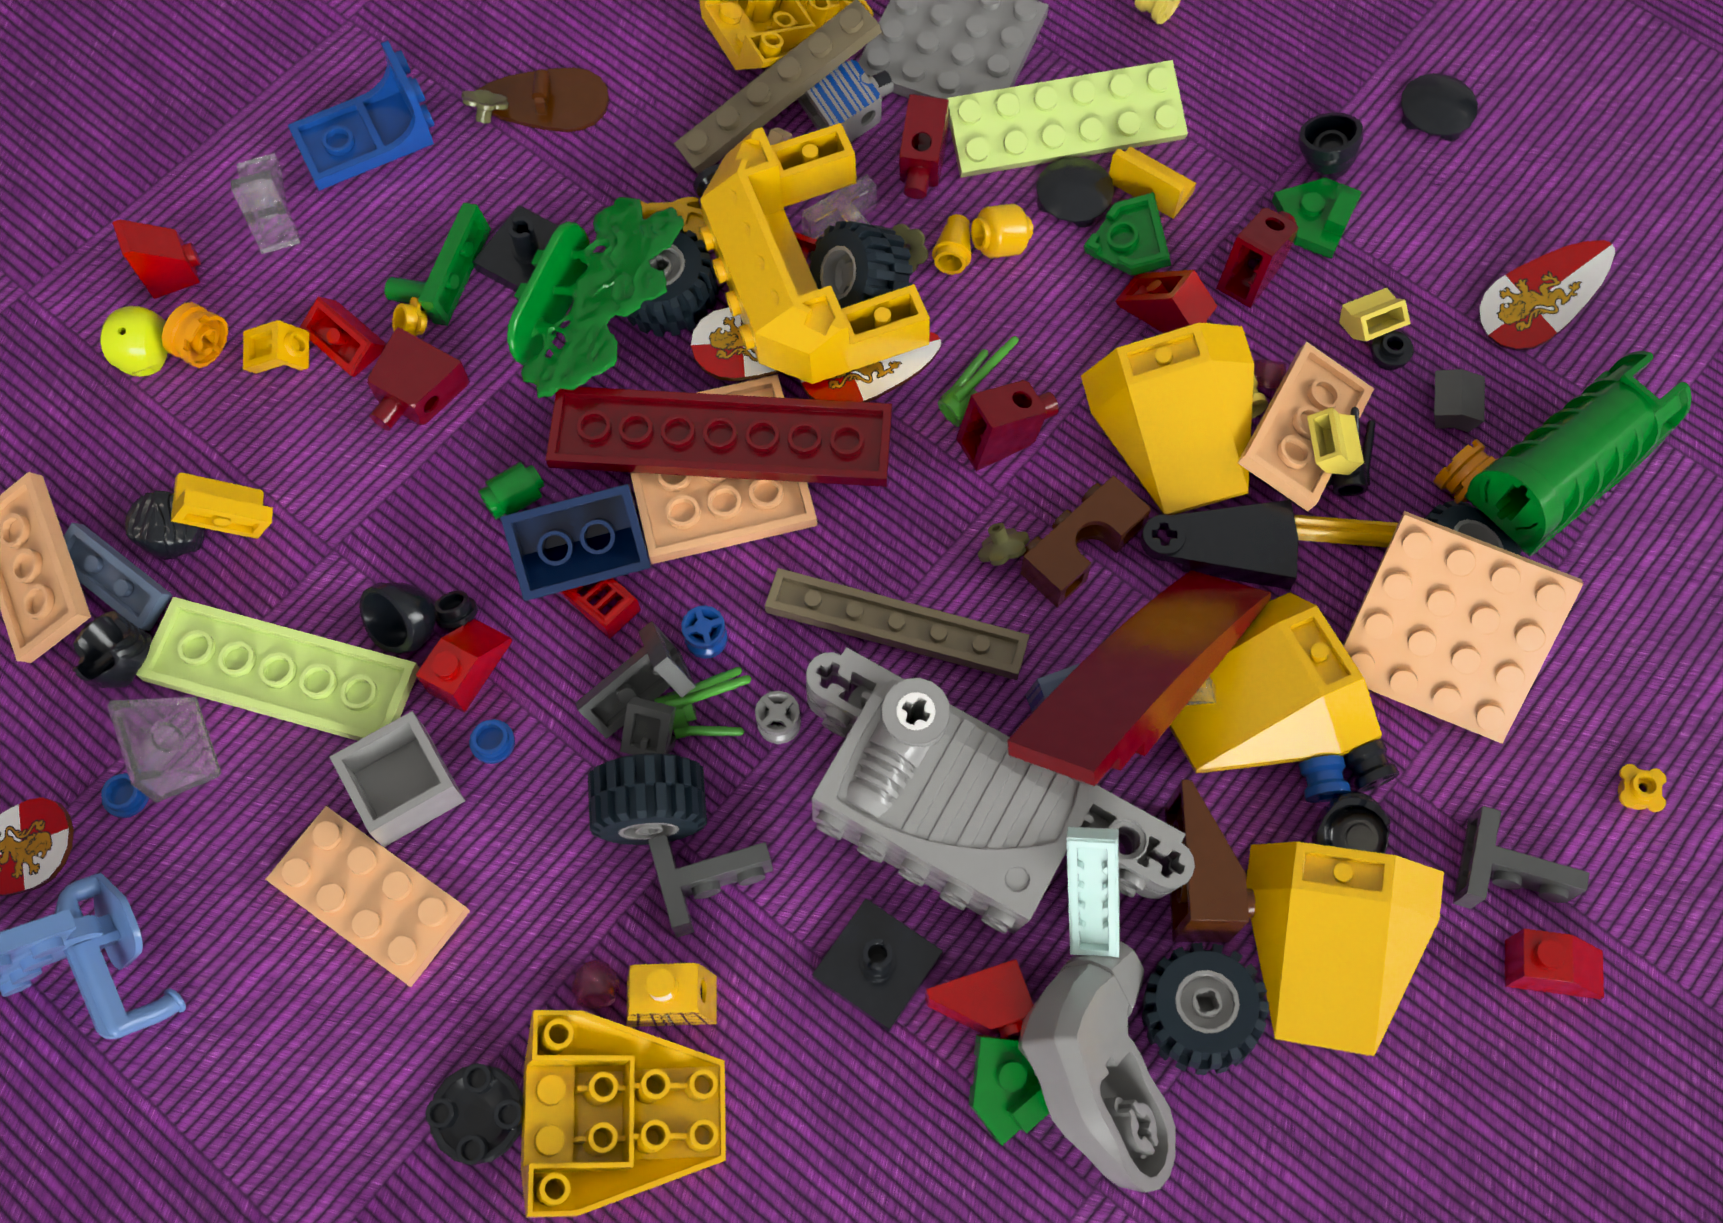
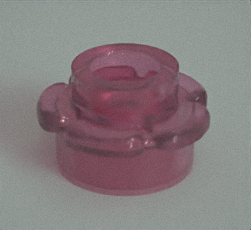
[1253,360,1287,388]

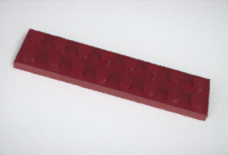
[546,387,892,487]

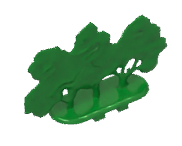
[507,197,684,398]

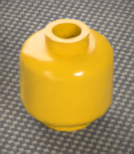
[971,204,1033,259]

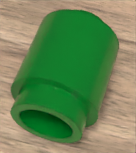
[478,462,545,520]

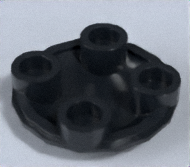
[1401,73,1478,141]
[1036,157,1114,228]
[425,1063,524,1165]

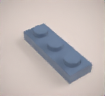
[64,523,173,631]

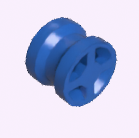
[681,605,728,659]
[1298,755,1351,803]

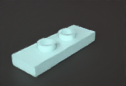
[1067,827,1120,958]

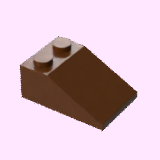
[1165,780,1255,943]

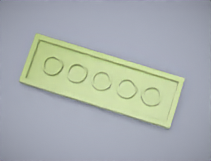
[947,60,1188,178]
[136,597,420,741]

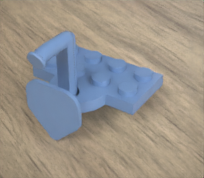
[0,873,186,1040]

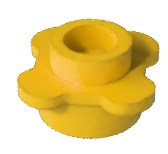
[392,297,427,337]
[1618,764,1667,812]

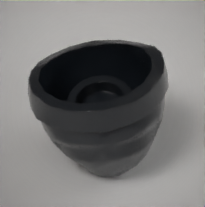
[1298,112,1363,179]
[359,582,436,653]

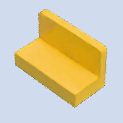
[1109,146,1196,219]
[171,472,273,539]

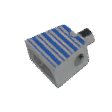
[798,60,894,142]

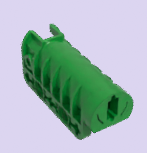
[1464,351,1692,557]

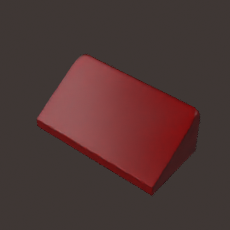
[299,296,387,377]

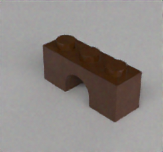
[1020,475,1151,608]

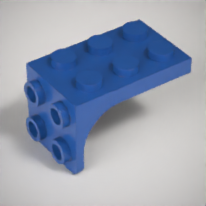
[288,40,435,191]

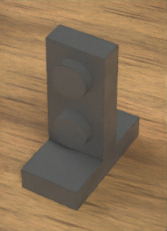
[575,621,696,739]
[1453,806,1590,909]
[648,834,773,938]

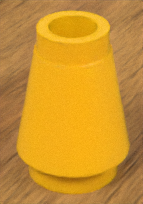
[932,214,971,274]

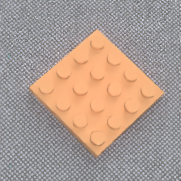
[630,374,817,565]
[1343,511,1583,744]

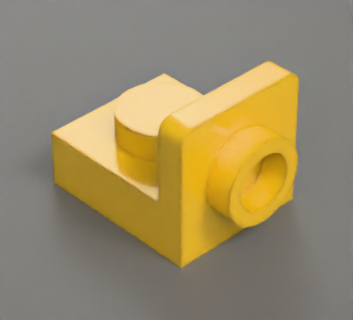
[243,320,309,374]

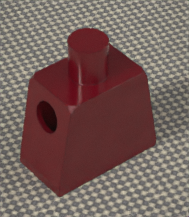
[899,94,949,199]
[1216,208,1299,308]
[367,327,470,431]
[956,380,1059,471]

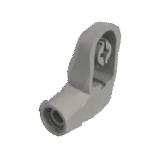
[1018,941,1176,1193]

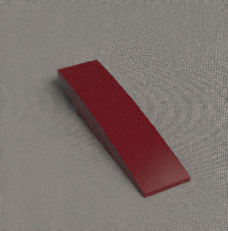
[1007,570,1271,786]

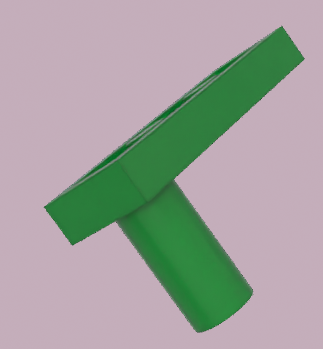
[385,203,491,326]

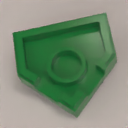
[1272,177,1362,259]
[1084,192,1171,276]
[968,1035,1049,1146]

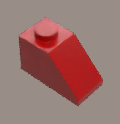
[112,219,201,299]
[1115,270,1217,333]
[416,619,512,713]
[1505,928,1604,999]
[925,959,1033,1039]

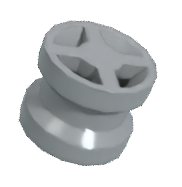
[755,691,801,744]

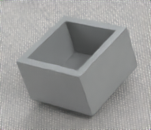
[330,711,465,847]

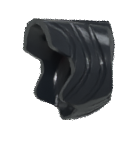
[125,491,206,560]
[72,611,151,688]
[1312,792,1390,854]

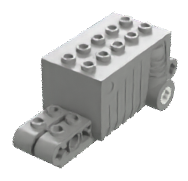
[806,647,1195,934]

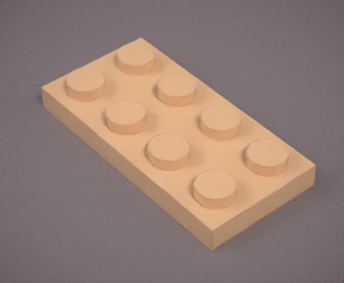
[1238,342,1374,511]
[0,472,91,663]
[265,806,470,987]

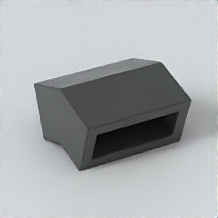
[1434,369,1485,432]

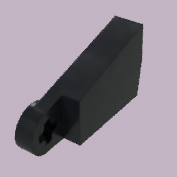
[1141,500,1298,590]

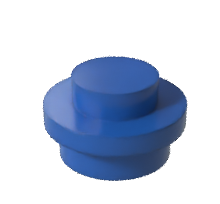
[469,719,515,764]
[101,773,150,818]

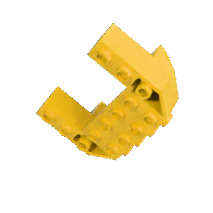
[699,123,930,384]

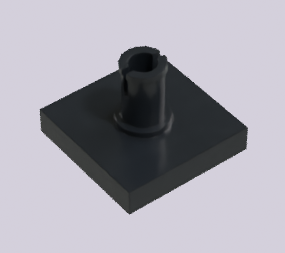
[473,205,558,292]
[812,898,943,1032]

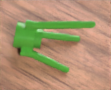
[937,336,1019,427]
[654,667,751,739]

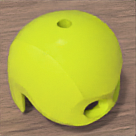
[100,306,168,377]

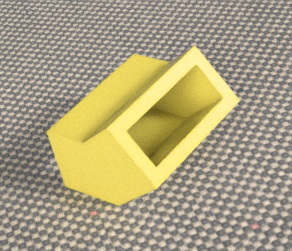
[1339,288,1411,342]
[1307,407,1364,475]

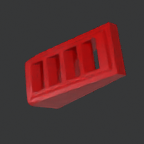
[560,578,641,639]

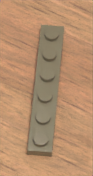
[674,0,882,175]
[765,568,1029,680]

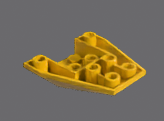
[699,0,874,70]
[1081,323,1254,515]
[1169,592,1382,774]
[1246,841,1444,1057]
[521,1010,726,1217]

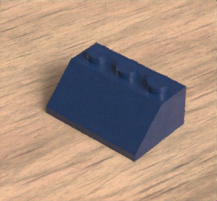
[500,483,651,601]

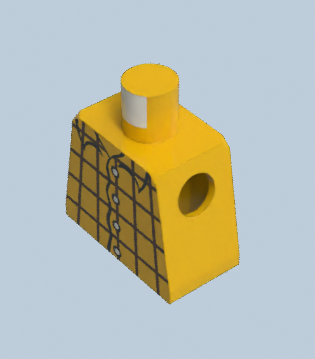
[626,963,717,1027]

